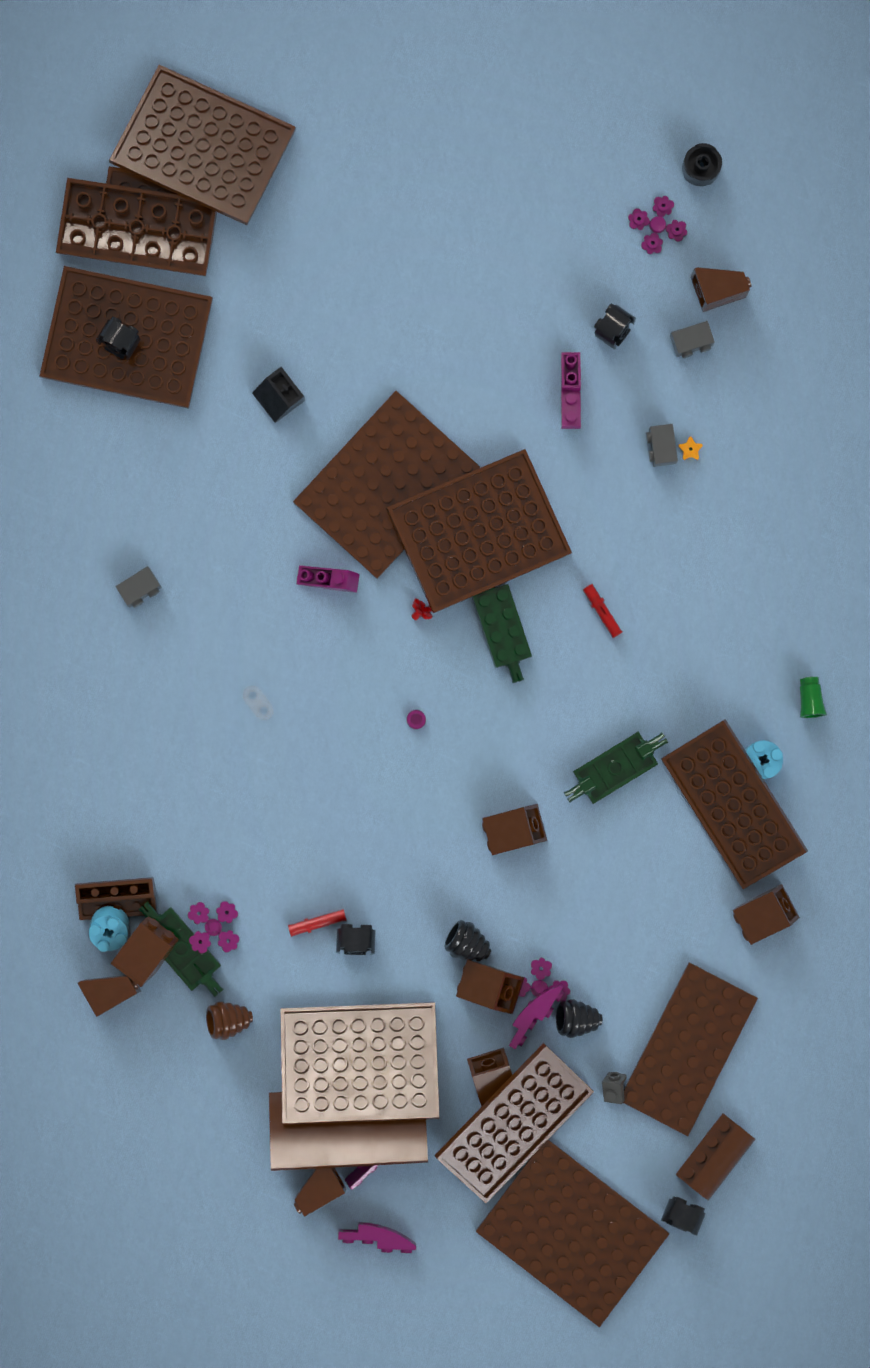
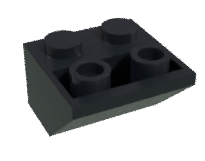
[252,367,305,423]

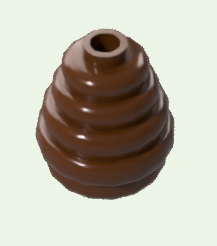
[206,1002,253,1040]

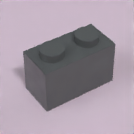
[670,321,715,358]
[646,424,678,467]
[115,566,162,608]

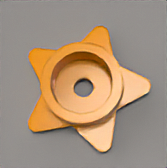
[678,436,703,460]

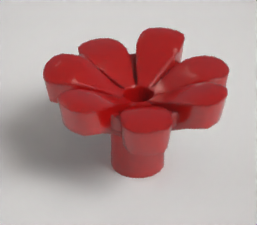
[411,598,433,620]

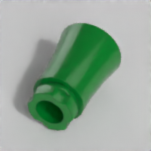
[799,677,827,718]

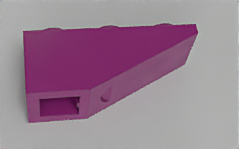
[296,565,360,593]

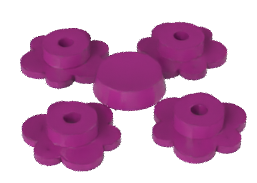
[628,196,687,254]
[188,901,239,953]
[519,957,571,1020]

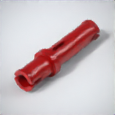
[583,583,623,638]
[288,909,347,937]

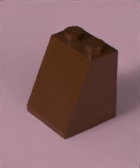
[691,267,752,312]
[482,804,547,855]
[733,884,800,945]
[111,916,179,987]
[456,959,524,1014]
[77,975,141,1017]
[467,1047,512,1107]
[294,1168,346,1217]

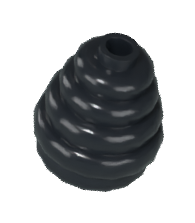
[444,920,491,961]
[556,999,603,1038]

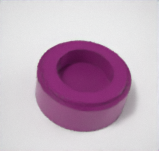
[407,710,426,729]

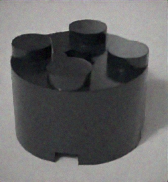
[682,143,722,186]
[594,303,636,349]
[96,316,141,360]
[336,924,376,955]
[661,1196,706,1236]

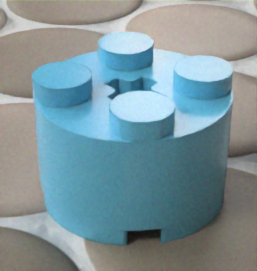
[745,740,783,780]
[89,906,129,952]

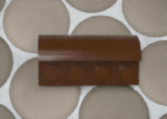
[75,877,157,920]
[675,1113,755,1201]

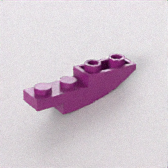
[561,352,581,429]
[509,984,564,1049]
[338,1222,416,1253]

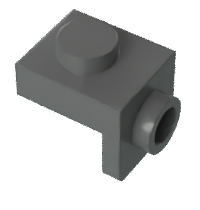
[602,1072,627,1104]

